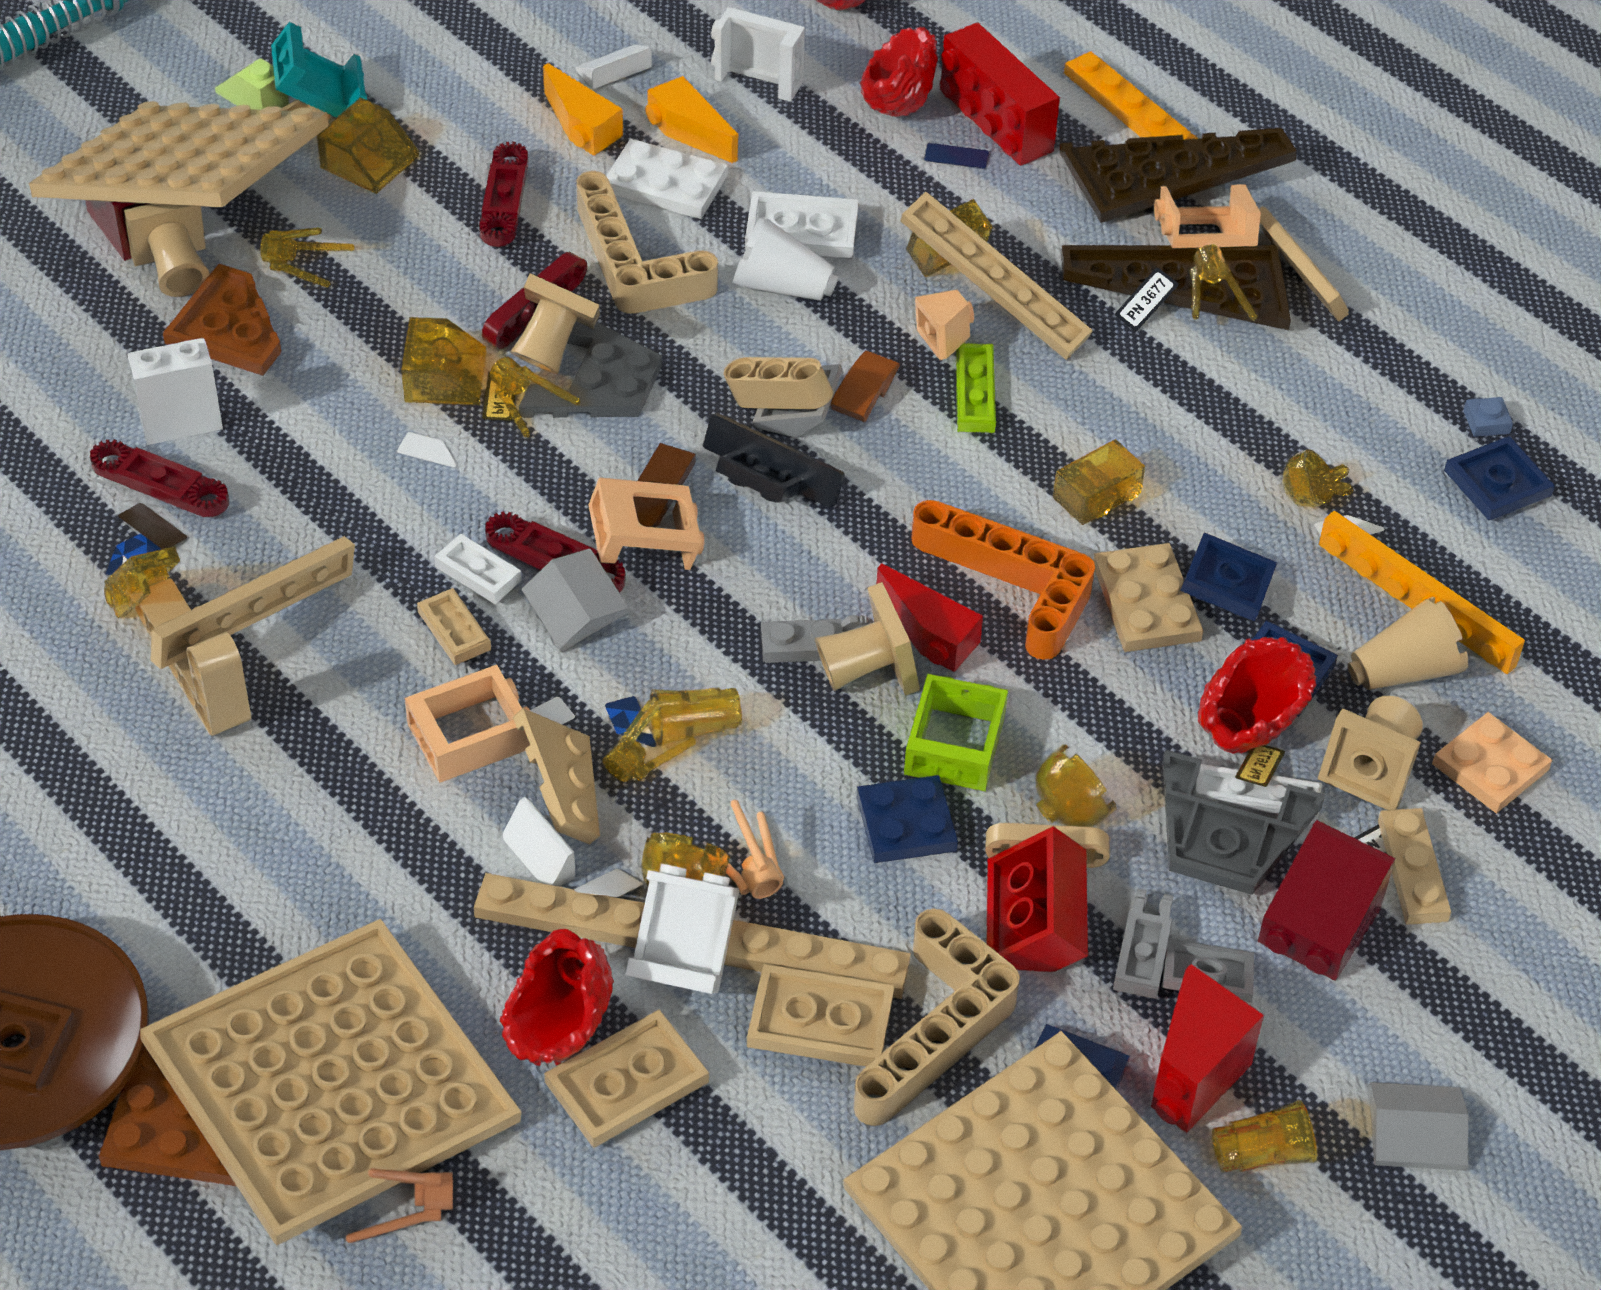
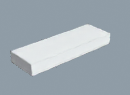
[1192,764,1322,824]

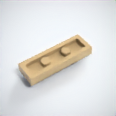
[1378,808,1451,925]

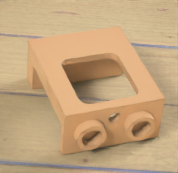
[1154,184,1261,248]
[588,477,704,570]

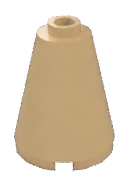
[1348,596,1468,690]

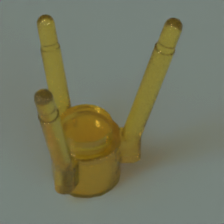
[260,227,355,288]
[1189,244,1257,321]
[490,357,581,438]
[602,700,697,782]

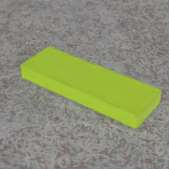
[956,343,996,433]

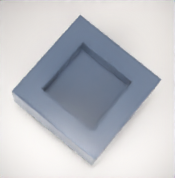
[1463,397,1513,437]

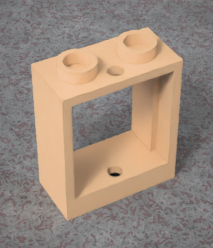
[405,665,530,783]

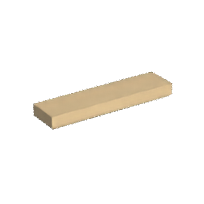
[1259,206,1349,322]

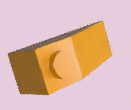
[543,63,623,156]
[645,76,738,163]

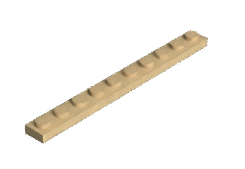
[474,873,911,999]

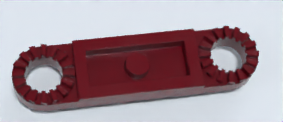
[479,141,529,247]
[90,439,229,517]
[485,511,626,592]

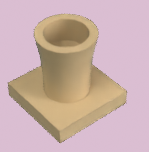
[124,203,209,297]
[510,274,600,374]
[815,582,920,696]
[1318,696,1423,810]

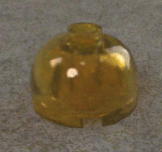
[1035,744,1117,827]
[641,833,730,886]

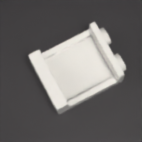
[711,7,805,102]
[128,338,223,445]
[626,864,740,994]

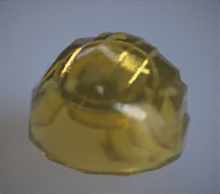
[1282,449,1354,508]

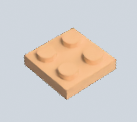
[1432,712,1552,814]

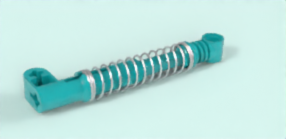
[0,0,130,71]

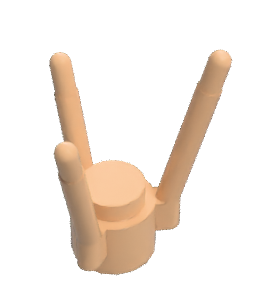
[707,800,785,899]

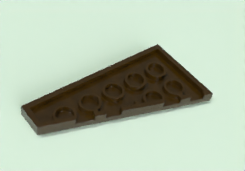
[1060,128,1297,223]
[1061,245,1291,331]

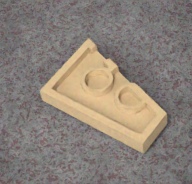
[513,708,600,845]

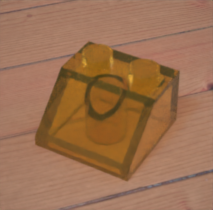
[317,97,419,194]
[401,317,487,405]

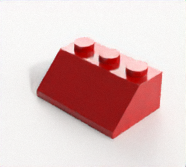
[987,826,1088,972]

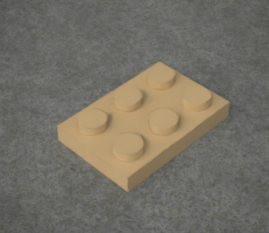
[1093,543,1203,652]
[747,964,895,1067]
[544,1009,709,1148]

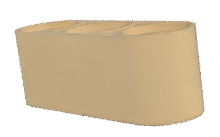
[723,357,834,409]

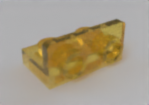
[104,546,180,618]

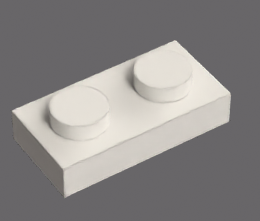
[434,534,522,604]

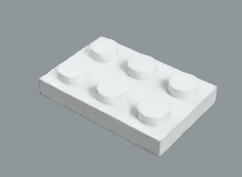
[606,139,728,219]
[745,191,859,258]

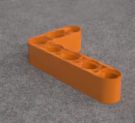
[911,500,1095,660]

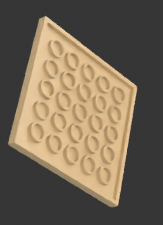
[29,101,329,207]
[140,918,522,1246]
[843,1031,1242,1290]

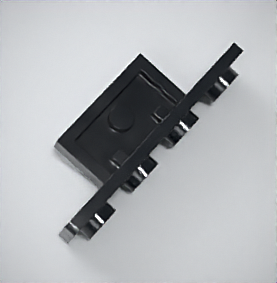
[703,413,845,508]

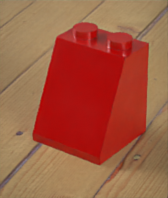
[1151,964,1264,1133]

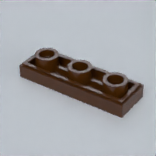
[633,443,696,528]

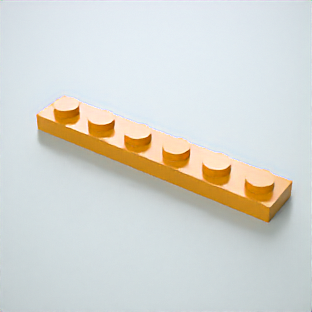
[1064,51,1199,139]
[1319,510,1525,674]

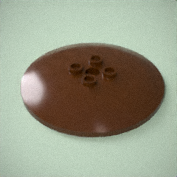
[0,914,149,1150]

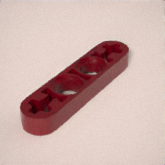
[482,252,588,349]

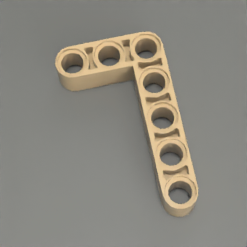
[576,171,718,314]
[131,578,251,736]
[853,908,1020,1126]

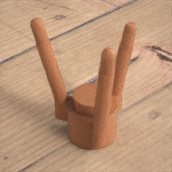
[346,1168,453,1243]

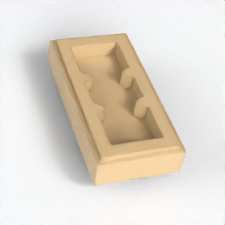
[417,588,491,665]

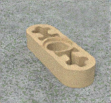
[985,823,1110,868]

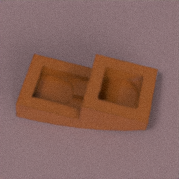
[830,350,900,422]

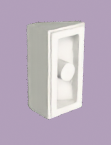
[576,45,652,89]
[503,797,575,887]

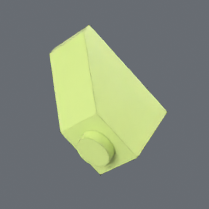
[215,58,289,110]

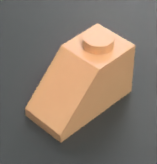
[915,289,974,360]

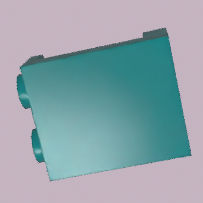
[271,21,367,123]

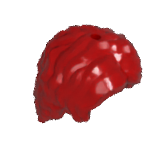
[860,27,938,117]
[1198,637,1316,754]
[500,929,614,1066]

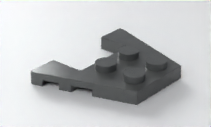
[519,321,662,418]
[1162,749,1325,895]

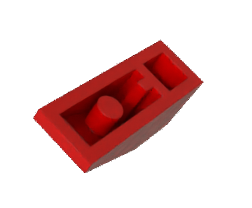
[876,563,983,672]

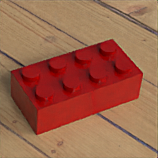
[939,22,1060,166]

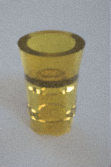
[650,687,742,747]
[1212,1099,1317,1173]

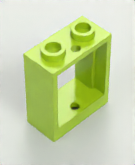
[904,674,1008,791]

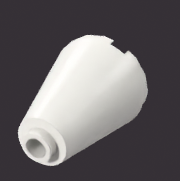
[733,217,839,301]

